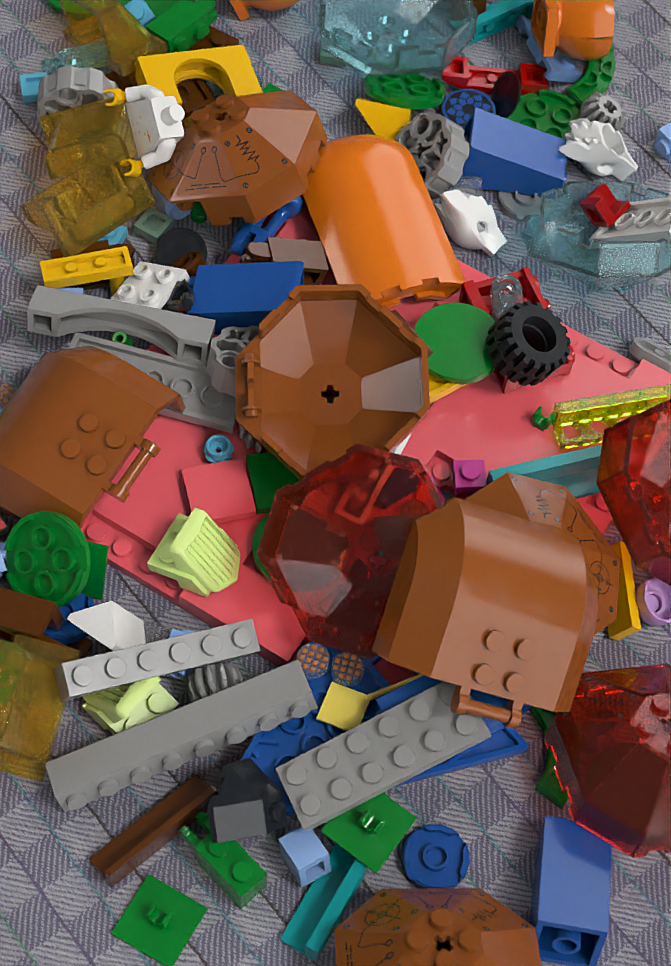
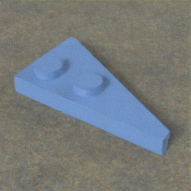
[515,15,582,83]

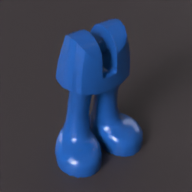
[231,196,304,257]

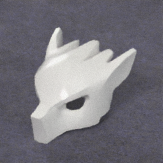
[558,118,638,182]
[434,190,507,257]

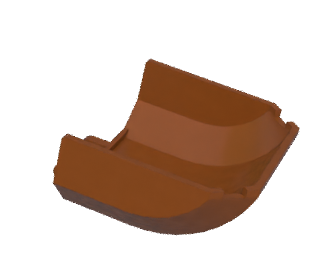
[0,346,186,529]
[372,497,598,729]

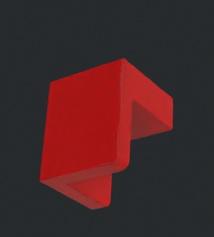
[579,183,631,227]

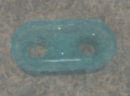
[491,274,523,321]

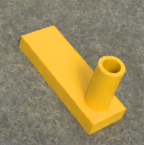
[39,246,134,296]
[608,541,641,641]

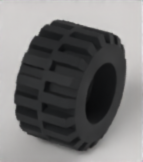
[486,301,571,386]

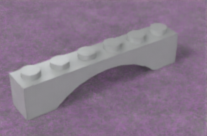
[27,285,216,366]
[53,619,261,702]

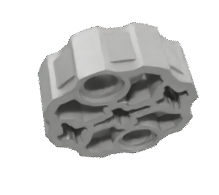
[37,66,119,141]
[395,112,469,200]
[206,326,260,398]

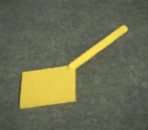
[316,674,423,731]

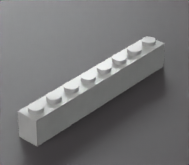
[45,660,318,812]

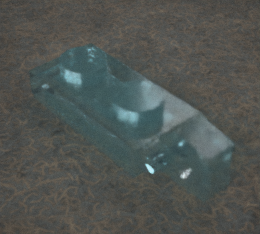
[41,39,117,75]

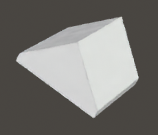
[67,601,146,651]

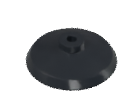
[491,71,521,118]
[156,228,208,267]

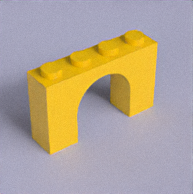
[135,45,263,107]

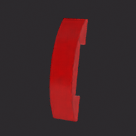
[440,55,548,95]

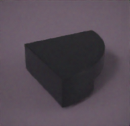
[166,281,194,312]

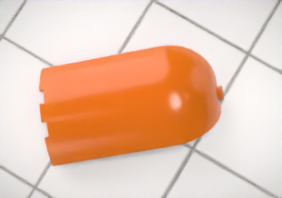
[303,134,466,309]

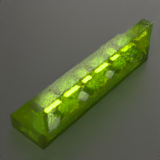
[552,384,671,450]

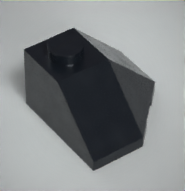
[207,758,287,843]

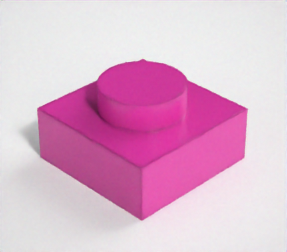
[452,460,487,494]

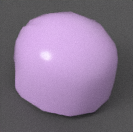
[636,577,671,626]

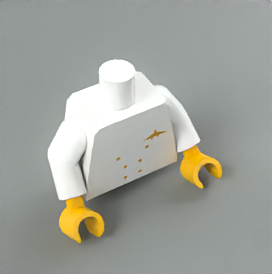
[103,85,185,177]

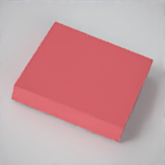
[181,458,256,524]

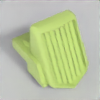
[147,508,241,598]
[81,677,179,735]

